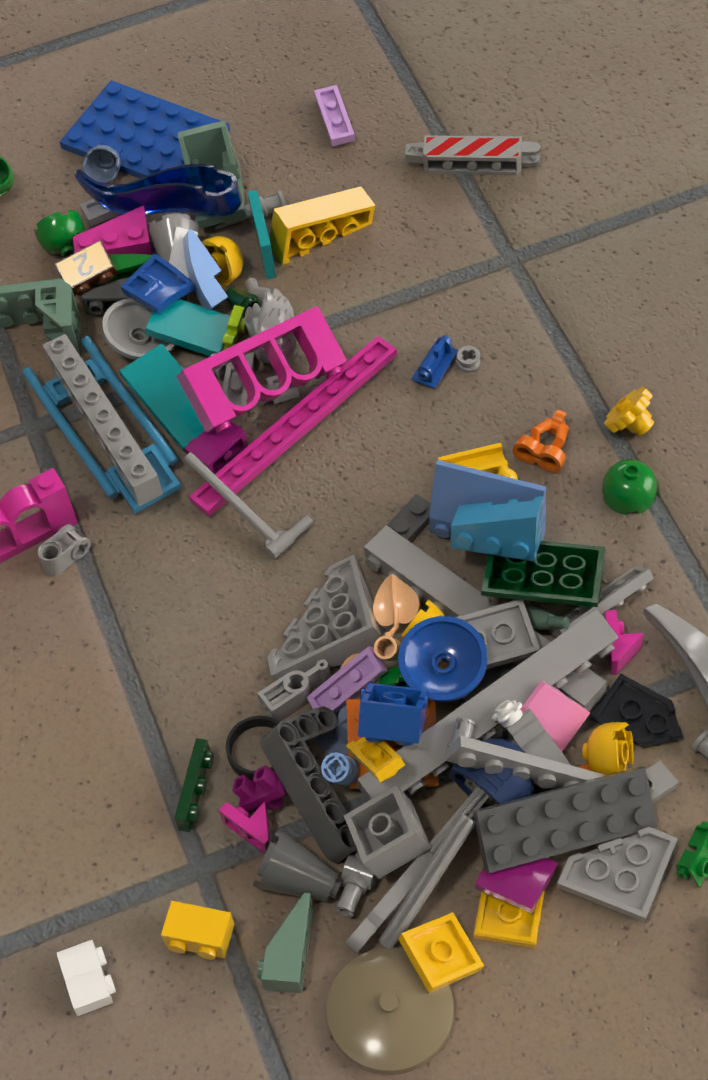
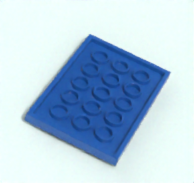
[60,80,230,194]

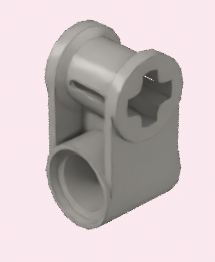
[37,524,91,576]

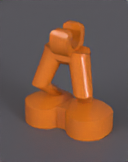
[513,410,569,473]

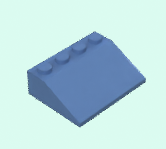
[429,460,546,541]

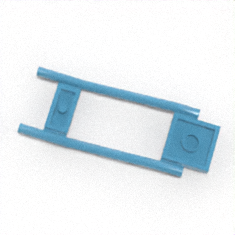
[22,336,181,514]

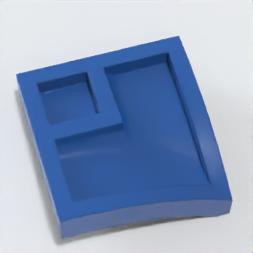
[121,254,196,314]

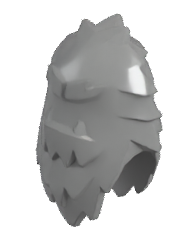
[244,288,298,366]

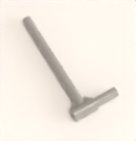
[184,452,313,559]

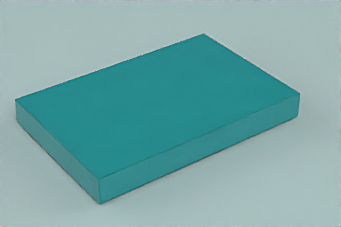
[247,190,276,280]
[144,299,230,356]

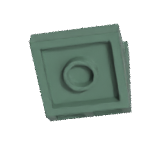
[178,120,247,229]
[0,278,81,357]

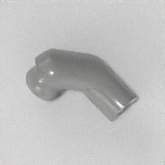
[245,278,271,304]

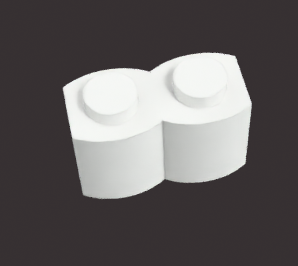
[57,940,116,1016]

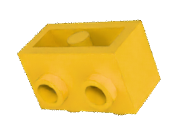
[161,900,235,960]

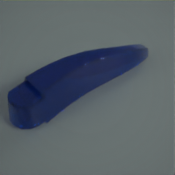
[74,164,242,217]

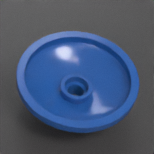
[398,616,488,702]

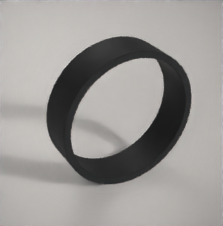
[226,716,280,781]

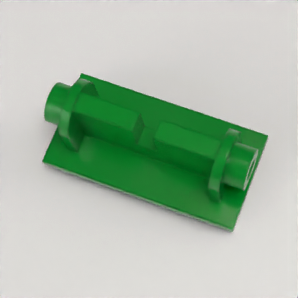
[676,822,708,888]

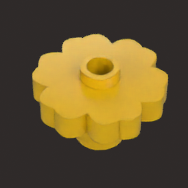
[604,386,654,436]

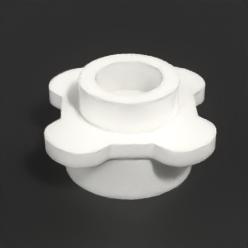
[492,700,523,728]

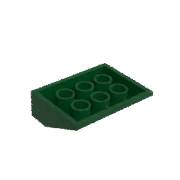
[481,541,605,607]

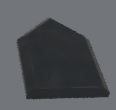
[591,674,683,747]

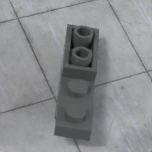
[82,277,187,315]

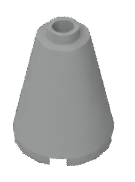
[149,213,199,279]

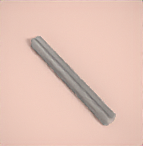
[379,814,475,948]

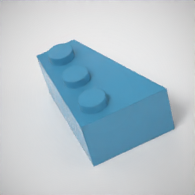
[451,496,543,561]

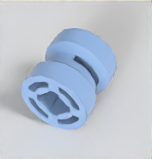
[321,752,360,786]

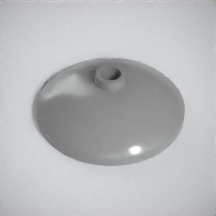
[102,298,176,360]

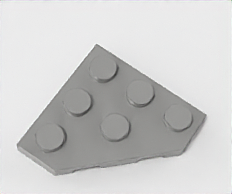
[557,827,678,923]

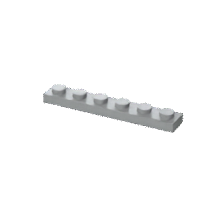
[445,736,606,789]

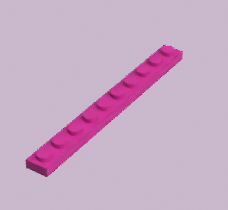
[189,336,397,517]

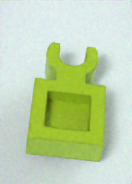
[222,305,246,351]

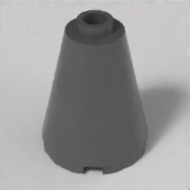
[253,829,342,902]

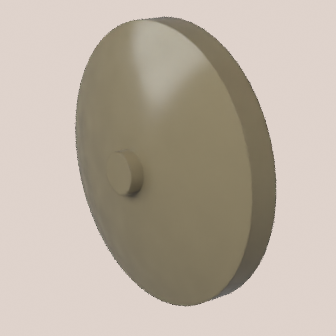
[327,947,454,1075]

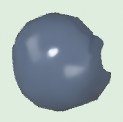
[82,145,121,185]

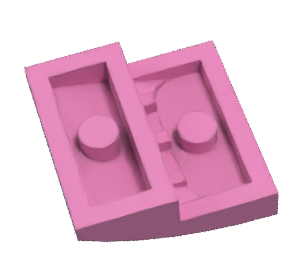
[520,680,590,752]

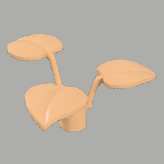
[340,574,449,699]

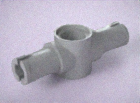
[336,851,377,917]

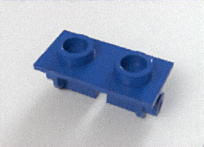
[411,335,459,389]

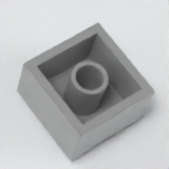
[344,785,432,879]

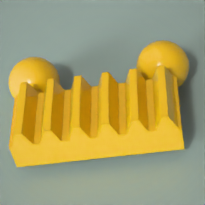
[438,443,518,480]

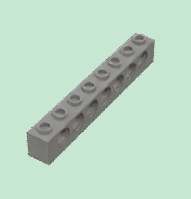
[42,334,163,506]

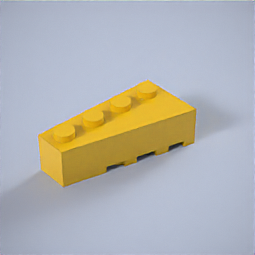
[270,187,375,265]

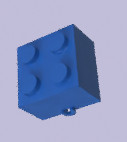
[358,683,428,746]

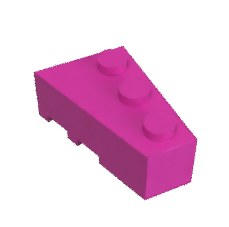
[73,205,153,255]

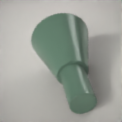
[525,605,569,631]

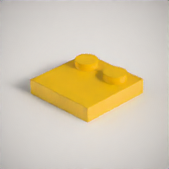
[398,912,484,993]

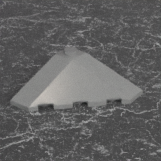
[267,554,385,679]

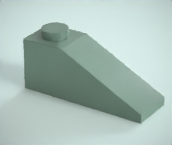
[257,892,313,993]

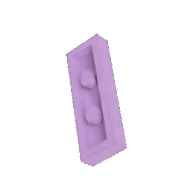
[314,85,355,146]
[307,646,388,714]

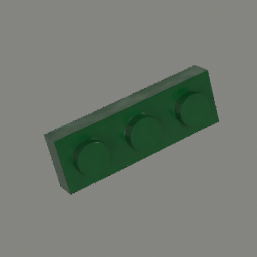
[174,738,214,832]

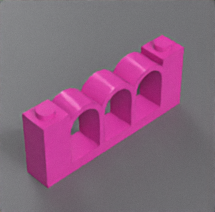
[176,306,347,433]
[0,468,78,563]

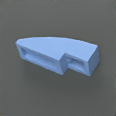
[183,229,228,310]

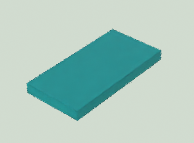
[119,343,205,452]

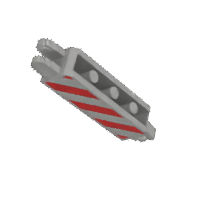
[405,135,541,175]

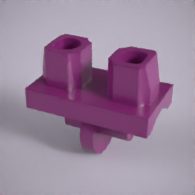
[232,765,286,812]

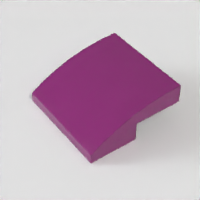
[475,858,558,913]

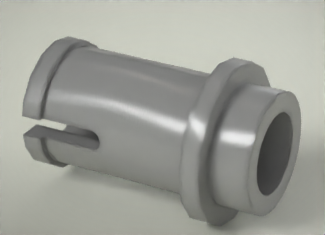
[447,717,475,747]

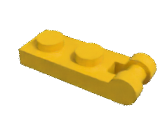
[345,737,405,783]

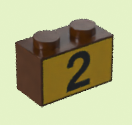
[55,241,119,296]

